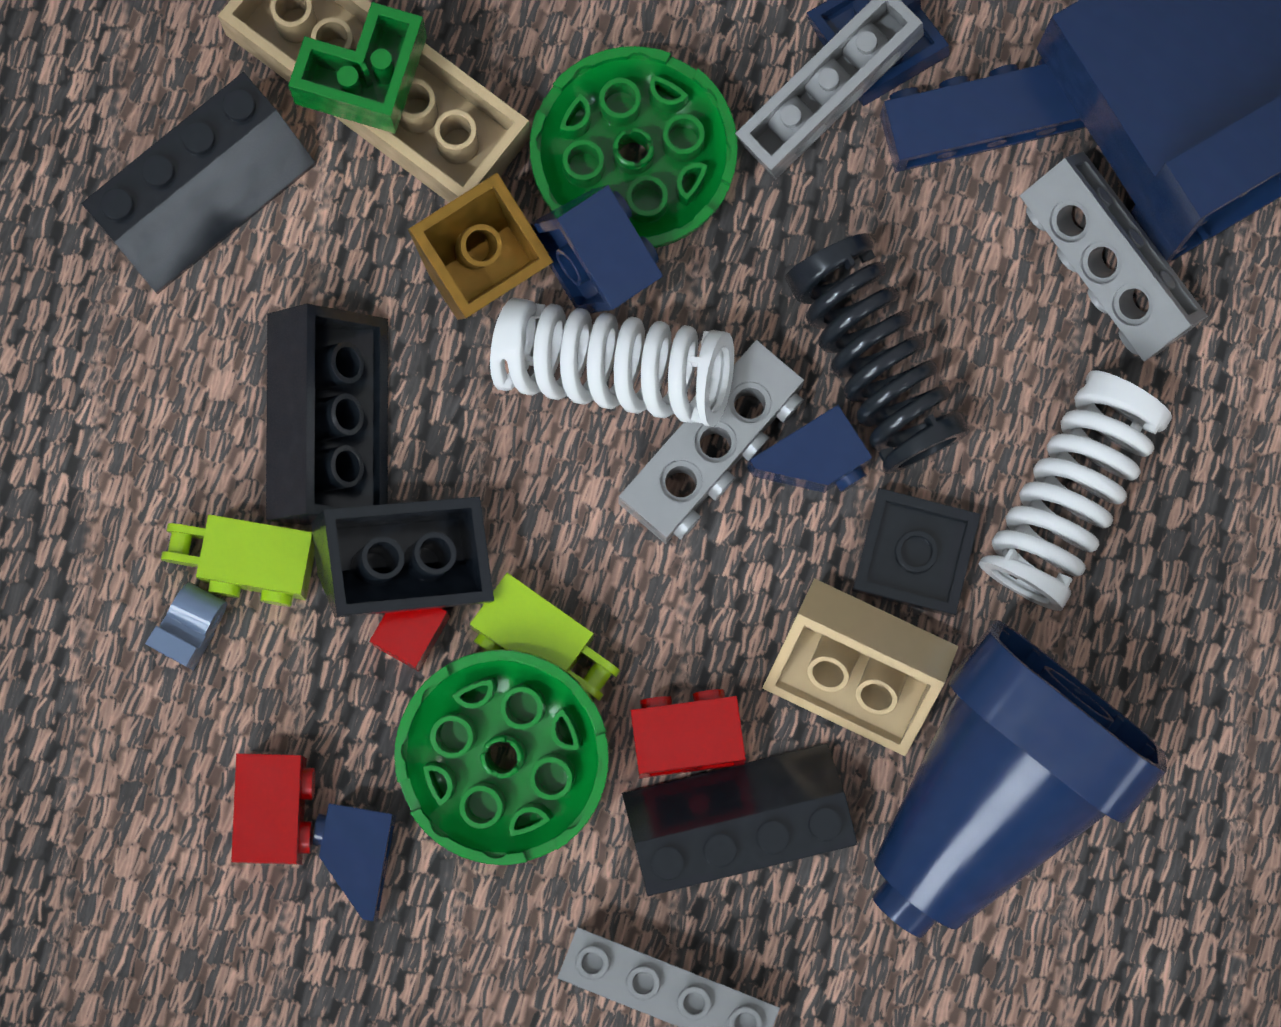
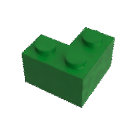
[288,2,427,134]

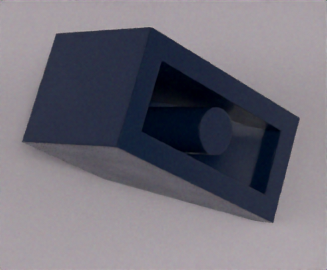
[747,405,872,493]
[313,803,396,922]

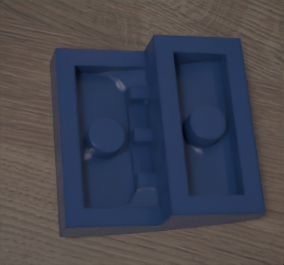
[807,0,950,106]

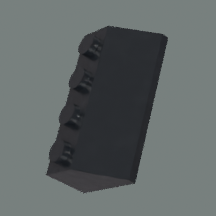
[81,72,316,294]
[266,304,388,525]
[622,743,858,897]

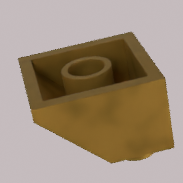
[408,173,553,320]

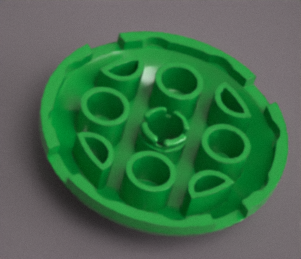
[530,46,738,248]
[394,650,609,865]

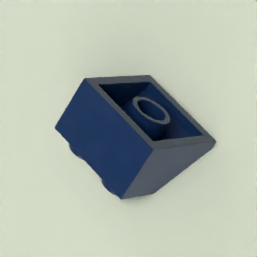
[530,185,663,313]

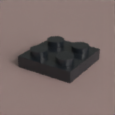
[852,488,981,617]

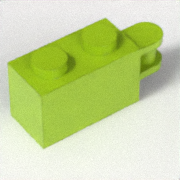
[161,514,315,607]
[470,573,621,701]

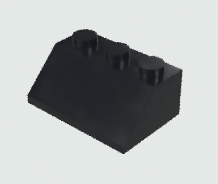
[311,496,494,618]

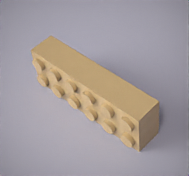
[218,0,530,202]

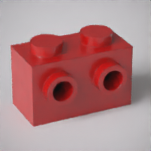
[630,689,746,779]
[231,753,315,865]

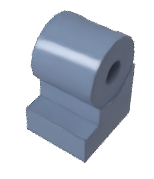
[145,582,227,671]

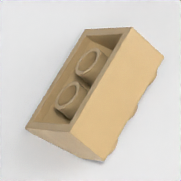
[762,578,958,756]

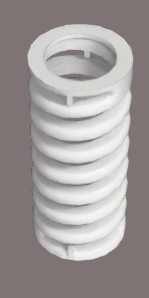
[490,297,734,427]
[978,370,1172,611]

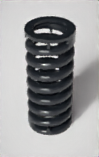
[785,233,970,474]

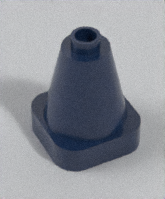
[872,620,1167,938]

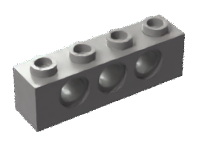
[735,0,924,180]
[1020,151,1208,362]
[618,340,804,544]
[557,927,780,1027]

